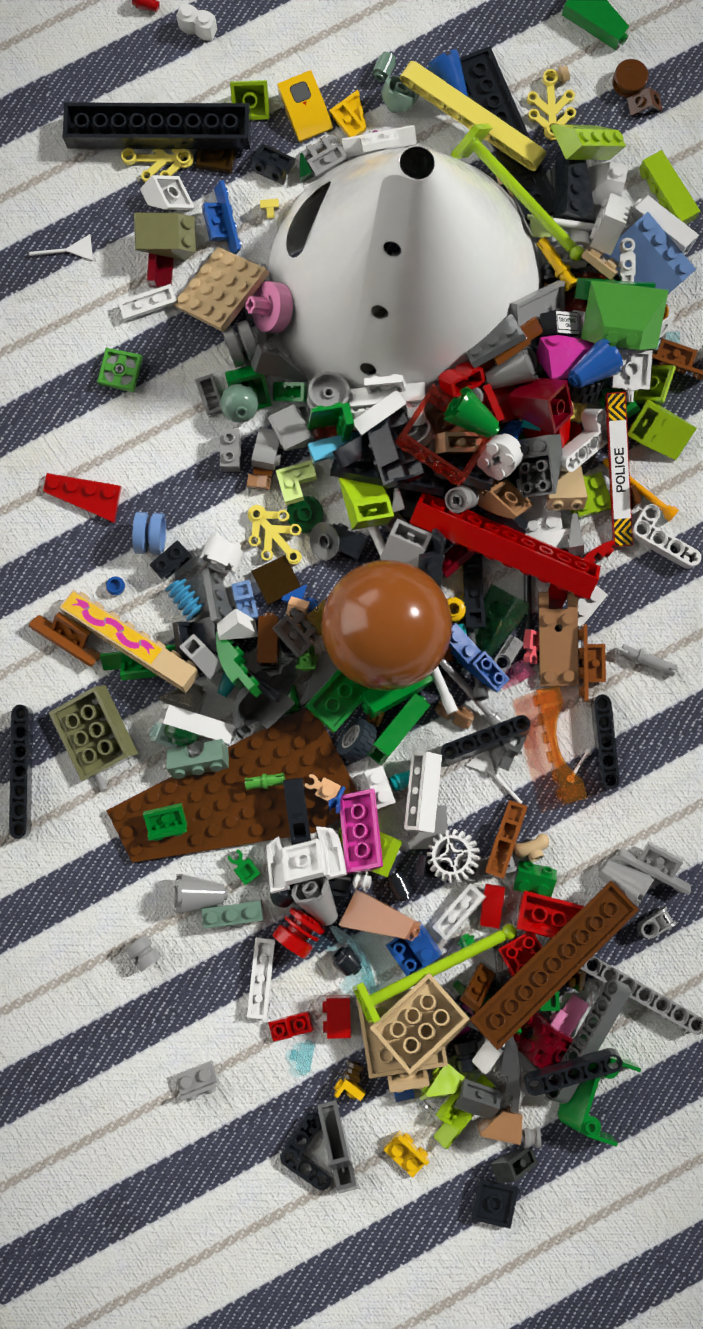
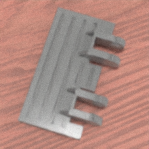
[511,280,565,326]

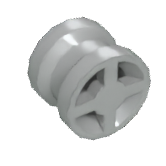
[523,1127,541,1149]

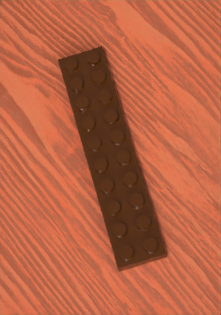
[470,881,639,1050]

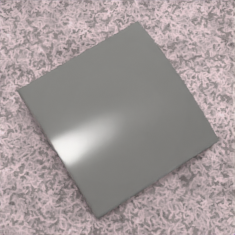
[409,806,448,849]

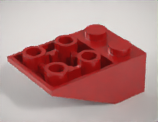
[498,932,542,977]

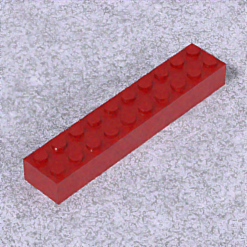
[409,493,601,599]

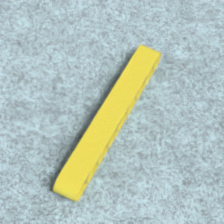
[399,61,547,171]

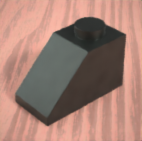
[491,1146,538,1183]

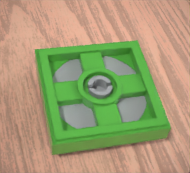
[97,347,143,393]

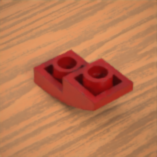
[583,540,615,563]
[480,884,505,929]
[268,1011,314,1042]

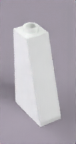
[631,196,699,255]
[158,704,236,744]

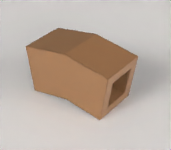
[247,474,272,490]

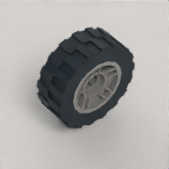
[337,718,377,763]

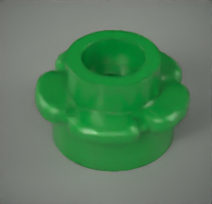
[457,933,476,949]

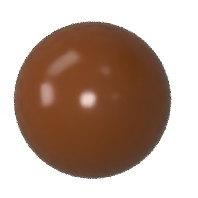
[321,560,452,691]

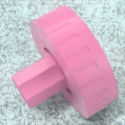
[246,281,293,333]

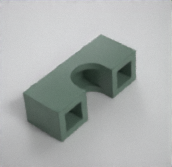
[167,739,229,779]
[201,899,264,929]

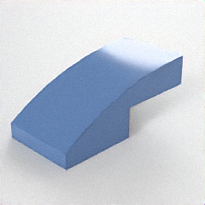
[231,580,259,620]

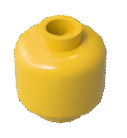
[447,597,466,623]

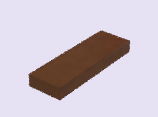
[460,962,496,1012]

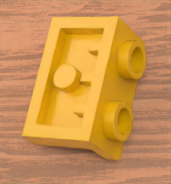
[383,1130,429,1178]

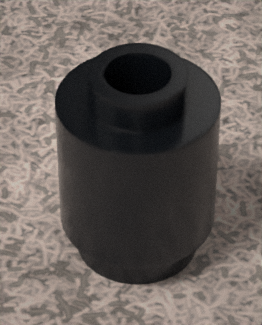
[387,871,413,902]

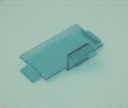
[290,1040,315,1076]

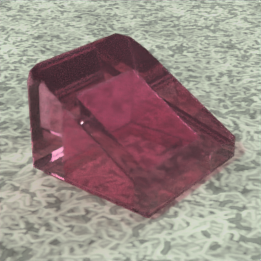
[509,658,536,683]

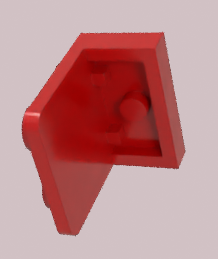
[480,384,520,426]

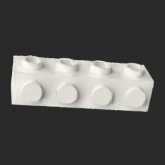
[404,751,442,833]

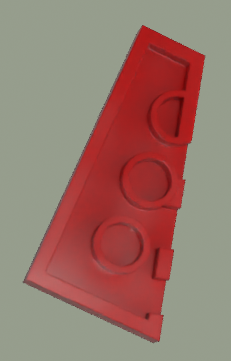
[43,473,122,524]

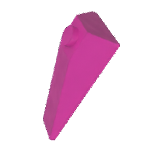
[536,335,595,380]

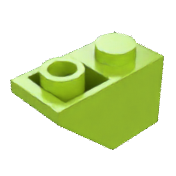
[419,1064,465,1101]

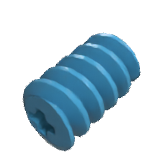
[165,579,205,621]

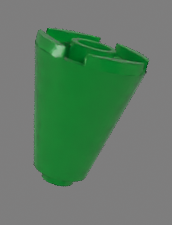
[444,387,500,438]

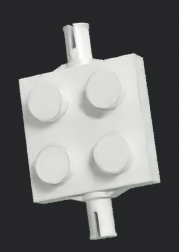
[610,348,652,402]

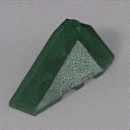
[475,584,530,657]

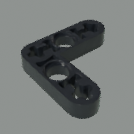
[280,1113,331,1190]

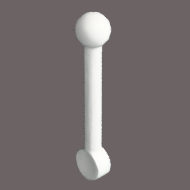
[566,748,592,783]

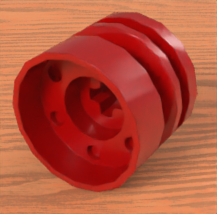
[272,907,325,959]

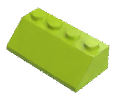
[550,124,626,160]

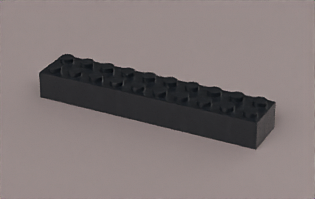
[62,102,251,150]

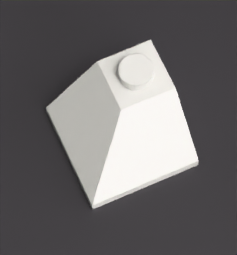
[588,162,629,207]
[140,175,195,210]

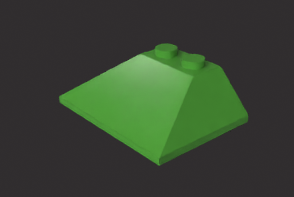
[581,280,669,350]

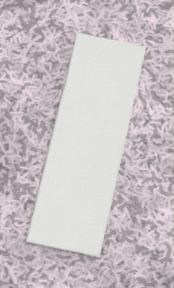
[353,390,407,435]

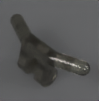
[493,944,511,994]

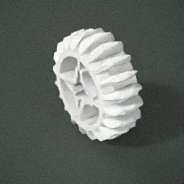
[427,829,480,883]

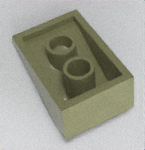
[134,213,196,261]

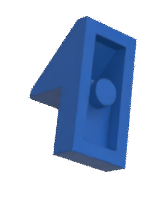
[282,584,321,614]

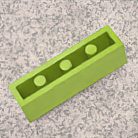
[639,150,700,224]

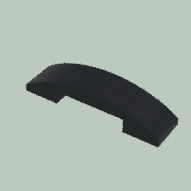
[463,554,486,628]

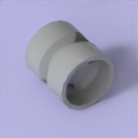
[445,485,479,513]
[125,934,162,972]

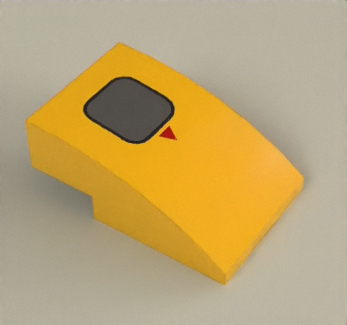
[277,70,333,143]

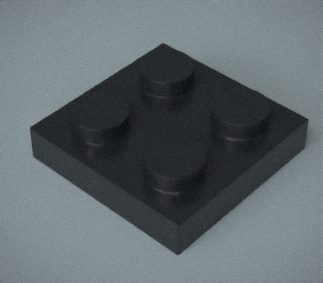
[471,1177,519,1229]

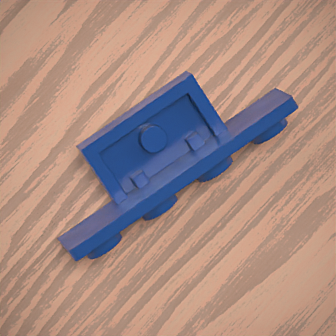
[201,180,241,255]

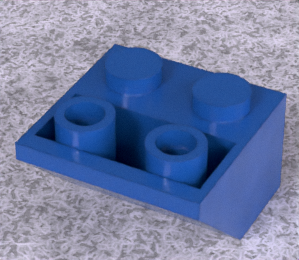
[386,920,442,976]

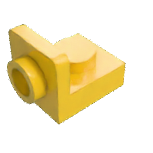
[334,1078,365,1101]

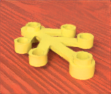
[527,69,576,141]
[121,148,194,183]
[248,505,302,565]

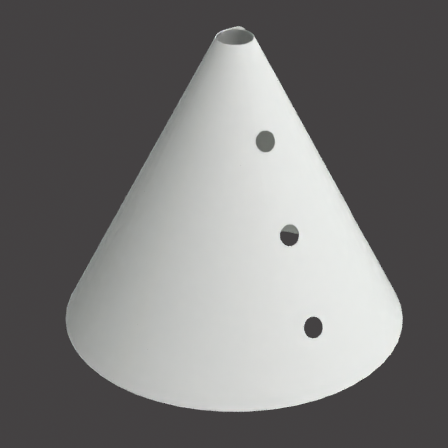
[268,146,543,413]

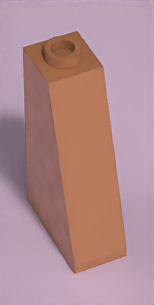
[339,890,421,941]

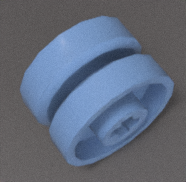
[132,512,166,555]

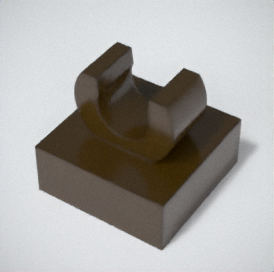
[565,969,586,992]

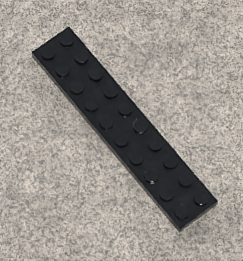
[460,46,554,224]

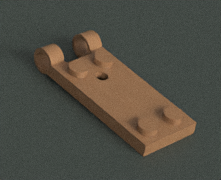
[538,591,579,686]

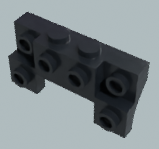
[367,407,425,489]

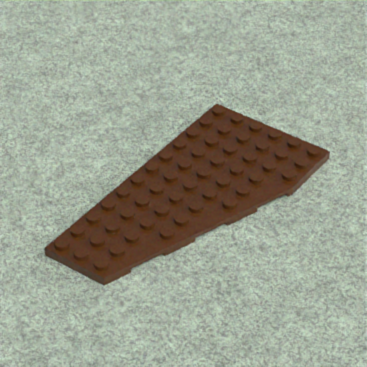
[106,707,358,862]

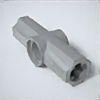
[483,635,524,692]

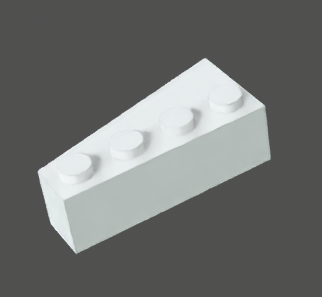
[589,193,631,255]

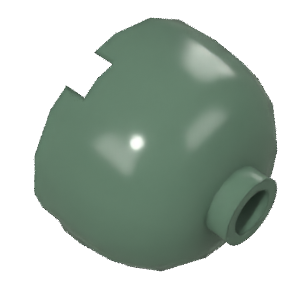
[382,75,419,113]
[220,384,258,423]

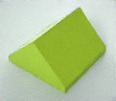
[230,80,270,120]
[633,365,676,406]

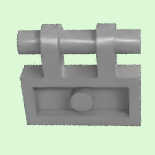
[301,134,348,179]

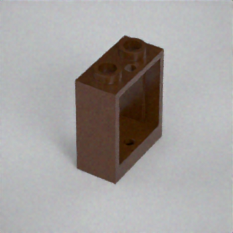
[257,613,280,667]

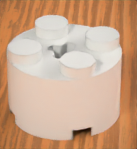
[477,434,523,480]
[199,534,244,575]

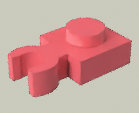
[523,629,539,664]

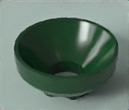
[164,724,199,747]

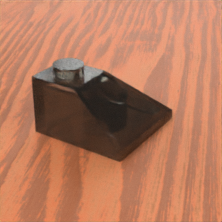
[158,684,207,714]

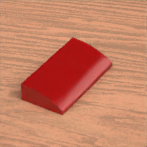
[516,891,584,938]

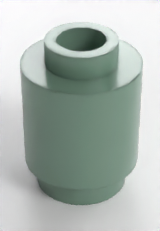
[372,51,396,82]

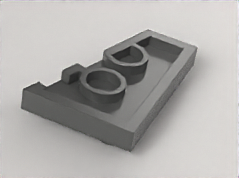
[466,314,526,368]
[202,567,233,624]

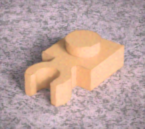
[304,774,341,801]

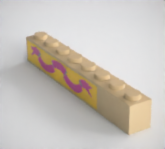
[59,590,199,693]

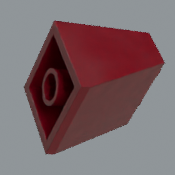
[508,378,574,434]

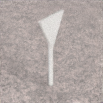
[29,234,93,261]
[466,751,522,804]

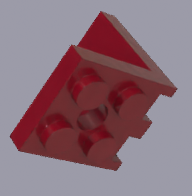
[513,1012,574,1068]

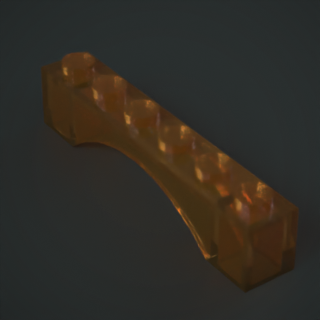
[532,685,587,804]

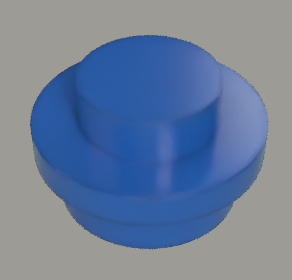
[106,576,125,596]

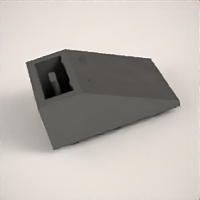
[518,434,563,498]

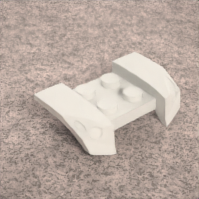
[516,479,570,549]
[266,827,347,894]

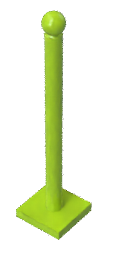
[451,123,584,261]
[352,924,517,1023]

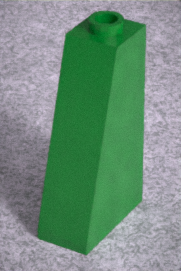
[562,0,629,50]
[362,675,433,719]
[367,693,430,766]

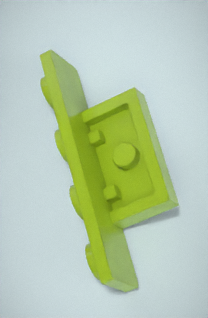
[434,1074,496,1149]

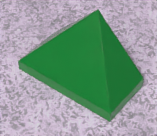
[273,382,306,402]

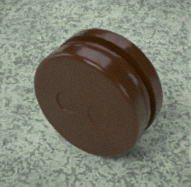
[612,59,649,98]

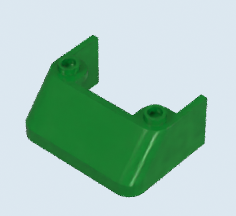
[557,1050,641,1147]

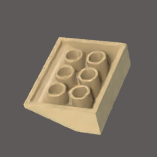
[370,973,471,1076]

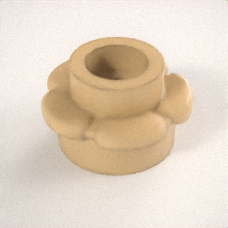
[556,65,570,84]

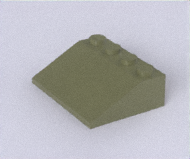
[49,685,138,782]

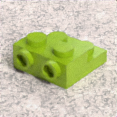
[570,472,611,519]

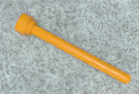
[603,458,679,522]

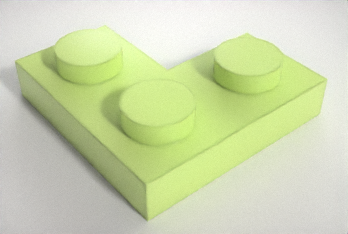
[276,460,317,505]

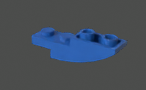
[449,623,510,693]

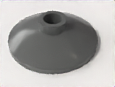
[310,522,339,561]

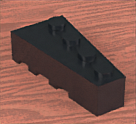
[553,150,596,224]

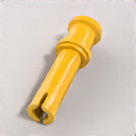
[536,236,577,291]

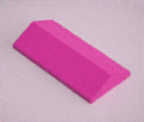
[340,789,383,873]

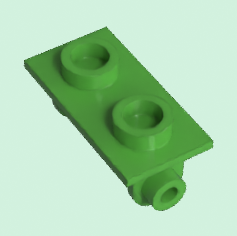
[296,644,319,671]

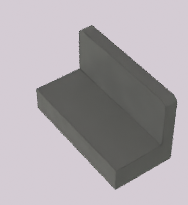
[454,1079,502,1120]

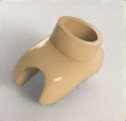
[514,833,549,862]

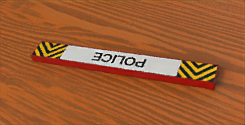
[605,392,633,547]

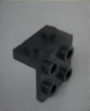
[172,617,218,661]

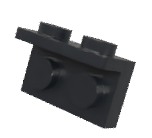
[251,144,296,185]
[150,540,192,582]

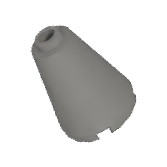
[484,348,538,390]
[598,860,655,907]
[174,874,228,913]
[291,876,338,926]

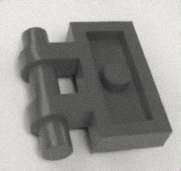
[272,607,320,658]

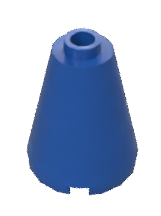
[424,49,468,97]
[568,339,623,388]

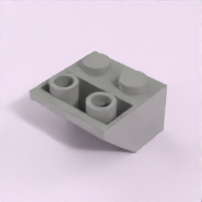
[268,403,323,451]
[380,519,432,567]

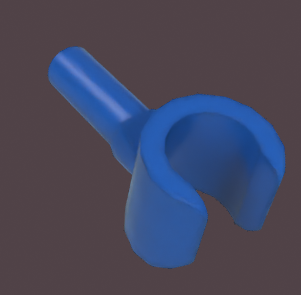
[329,786,346,813]

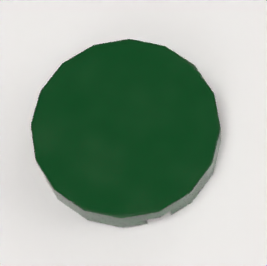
[286,496,324,534]

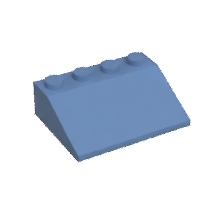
[604,212,696,294]

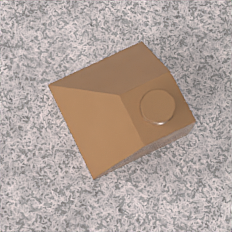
[477,1106,523,1145]

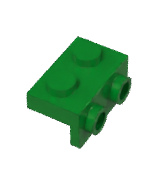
[143,803,187,841]
[513,861,557,897]

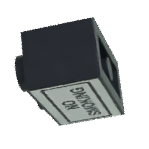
[540,310,580,337]

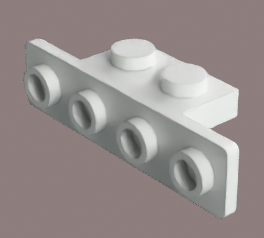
[342,125,417,157]
[349,374,426,408]

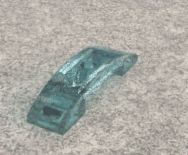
[329,924,375,994]

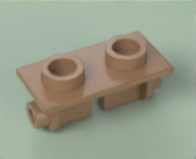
[434,699,475,729]

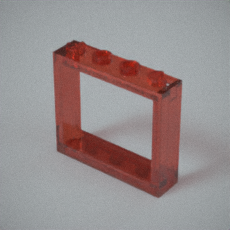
[395,384,492,487]

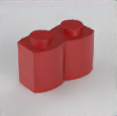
[438,361,485,397]

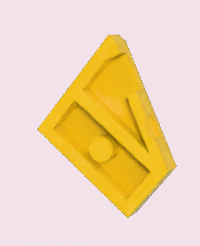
[329,90,366,137]

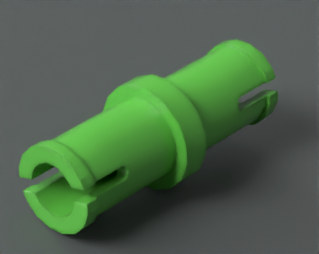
[245,773,285,790]

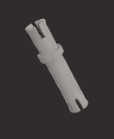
[619,644,678,677]

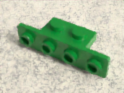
[100,644,176,681]

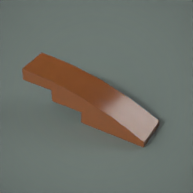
[485,800,528,879]

